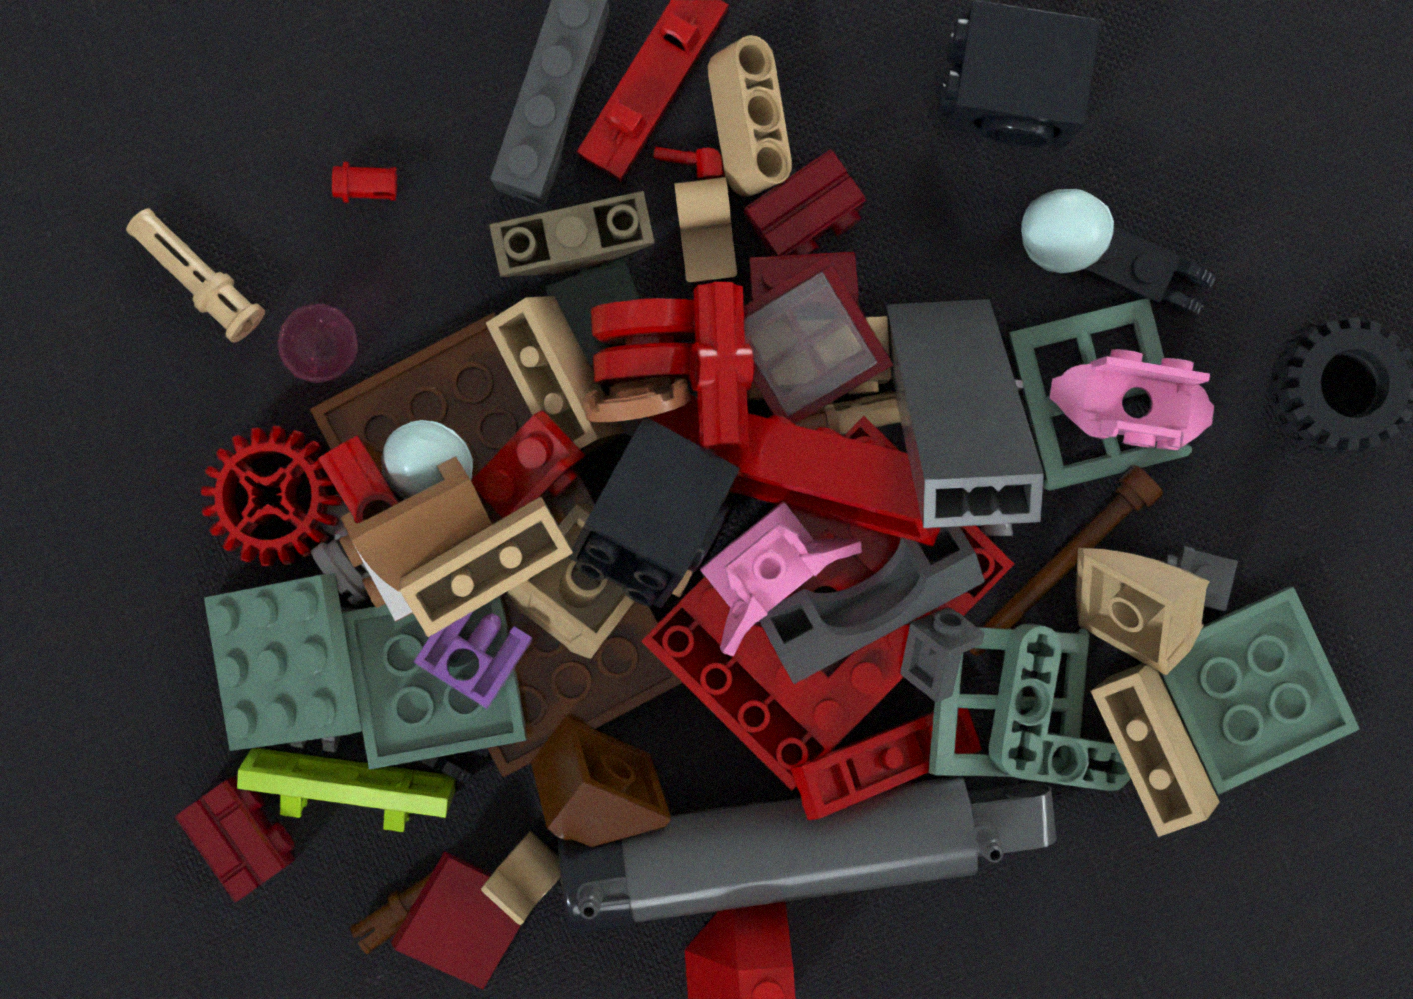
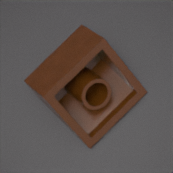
[531,717,671,847]

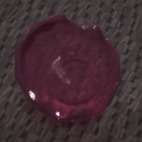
[277,303,358,383]

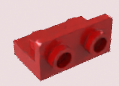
[471,410,586,518]

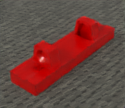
[577,0,728,182]
[790,708,982,820]

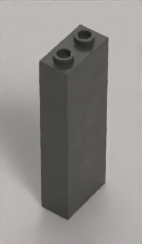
[886,299,1044,528]

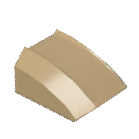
[507,502,635,659]
[1075,548,1210,675]

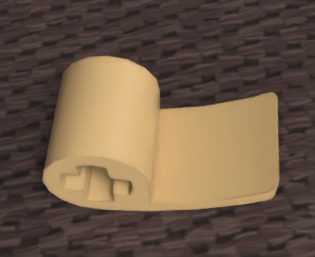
[674,177,737,282]
[481,831,561,925]

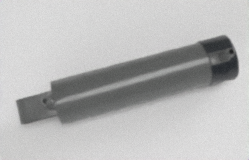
[558,775,1057,933]

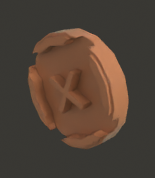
[582,376,690,422]

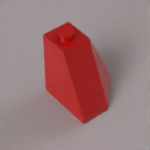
[685,901,796,999]

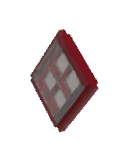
[743,255,893,424]

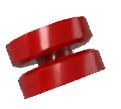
[591,298,695,386]

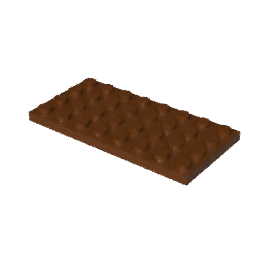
[310,312,683,777]

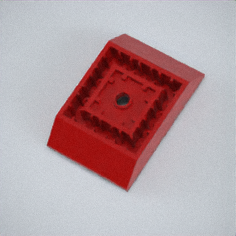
[641,416,1014,790]

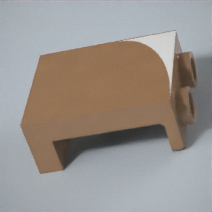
[339,456,492,622]

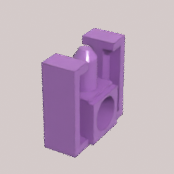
[414,609,533,709]

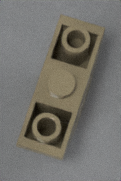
[489,191,655,277]

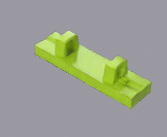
[237,748,456,832]

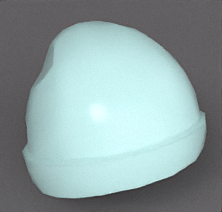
[1021,189,1114,273]
[381,420,473,499]

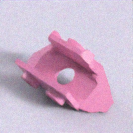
[1050,349,1214,450]
[699,501,862,656]

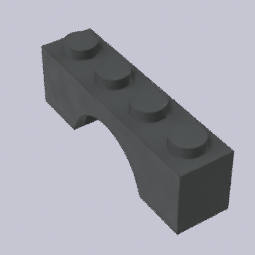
[490,0,611,207]
[759,526,985,684]

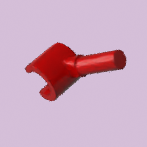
[654,147,725,180]

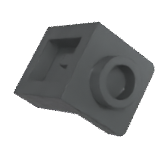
[1162,546,1238,611]
[900,608,985,703]

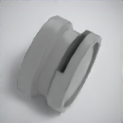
[311,525,370,606]

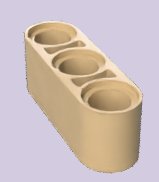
[708,35,792,197]

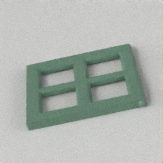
[1008,298,1192,491]
[929,627,1090,777]

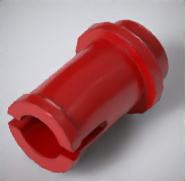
[332,161,397,203]

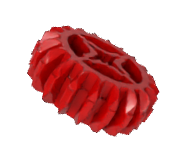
[200,426,344,566]

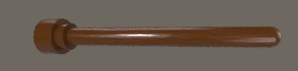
[969,465,1164,656]

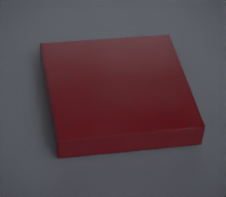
[391,852,521,989]

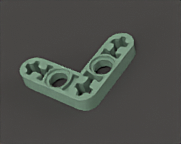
[989,623,1131,791]

